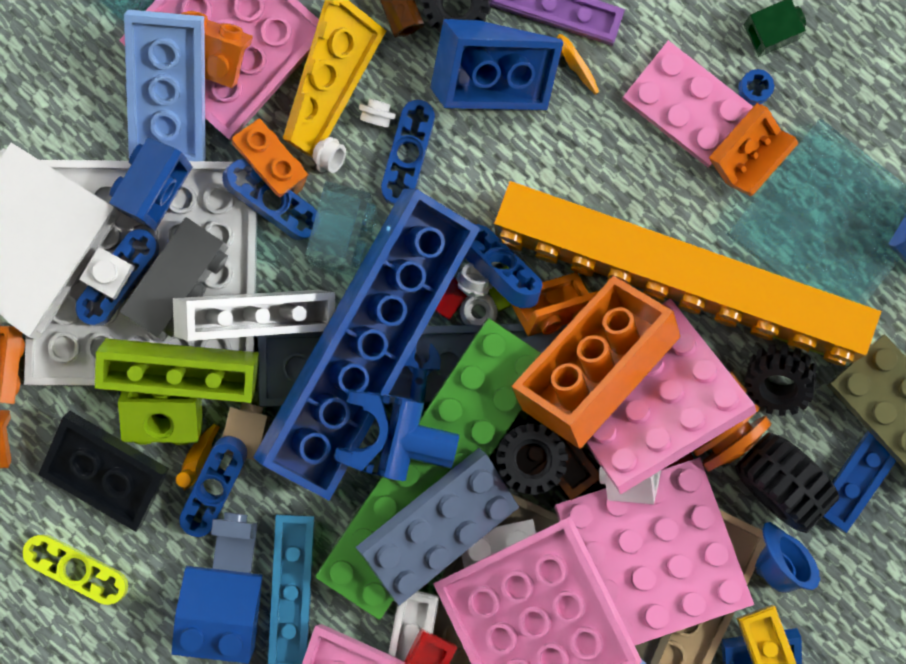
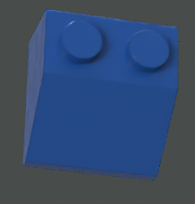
[109,137,193,231]
[171,566,263,664]

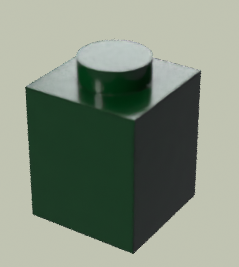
[743,0,806,57]

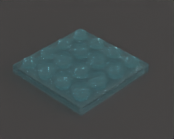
[726,118,906,305]

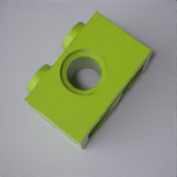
[118,391,203,445]

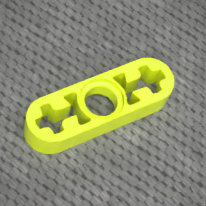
[23,535,128,605]

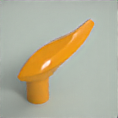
[557,34,599,95]
[176,424,220,491]

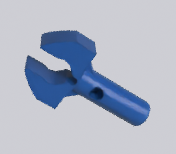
[404,343,441,415]

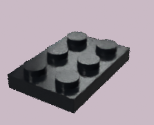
[38,411,169,532]

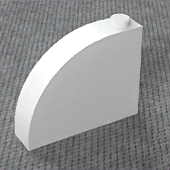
[0,143,121,340]

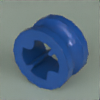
[738,69,775,106]

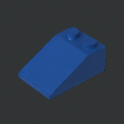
[430,19,563,110]

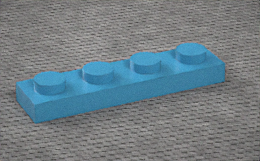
[268,515,315,664]

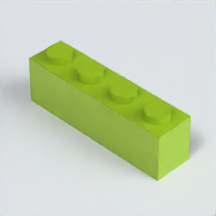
[95,338,259,403]

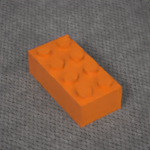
[511,275,681,449]

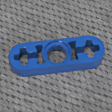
[381,100,435,206]
[222,159,321,240]
[464,224,543,308]
[76,229,160,326]
[179,436,248,537]

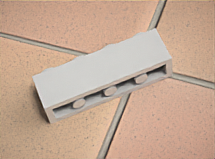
[173,290,335,341]

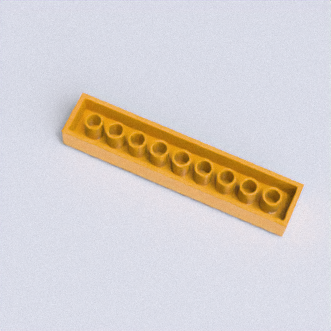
[494,181,882,366]

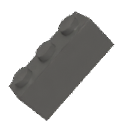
[120,217,229,341]

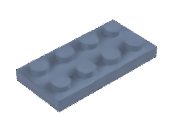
[356,448,519,606]

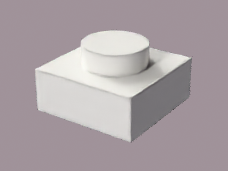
[79,247,135,300]

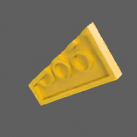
[282,0,386,158]

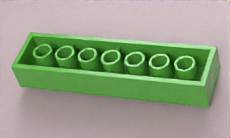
[315,318,541,620]

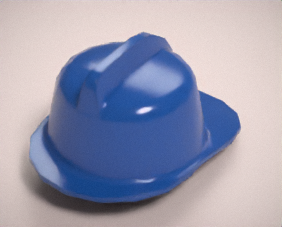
[755,522,820,593]

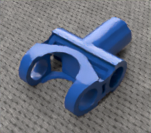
[334,391,460,481]

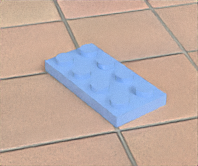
[124,10,206,161]

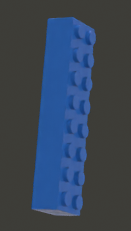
[253,189,480,501]

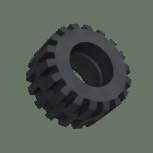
[735,432,839,533]

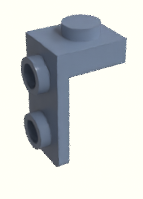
[211,512,258,573]

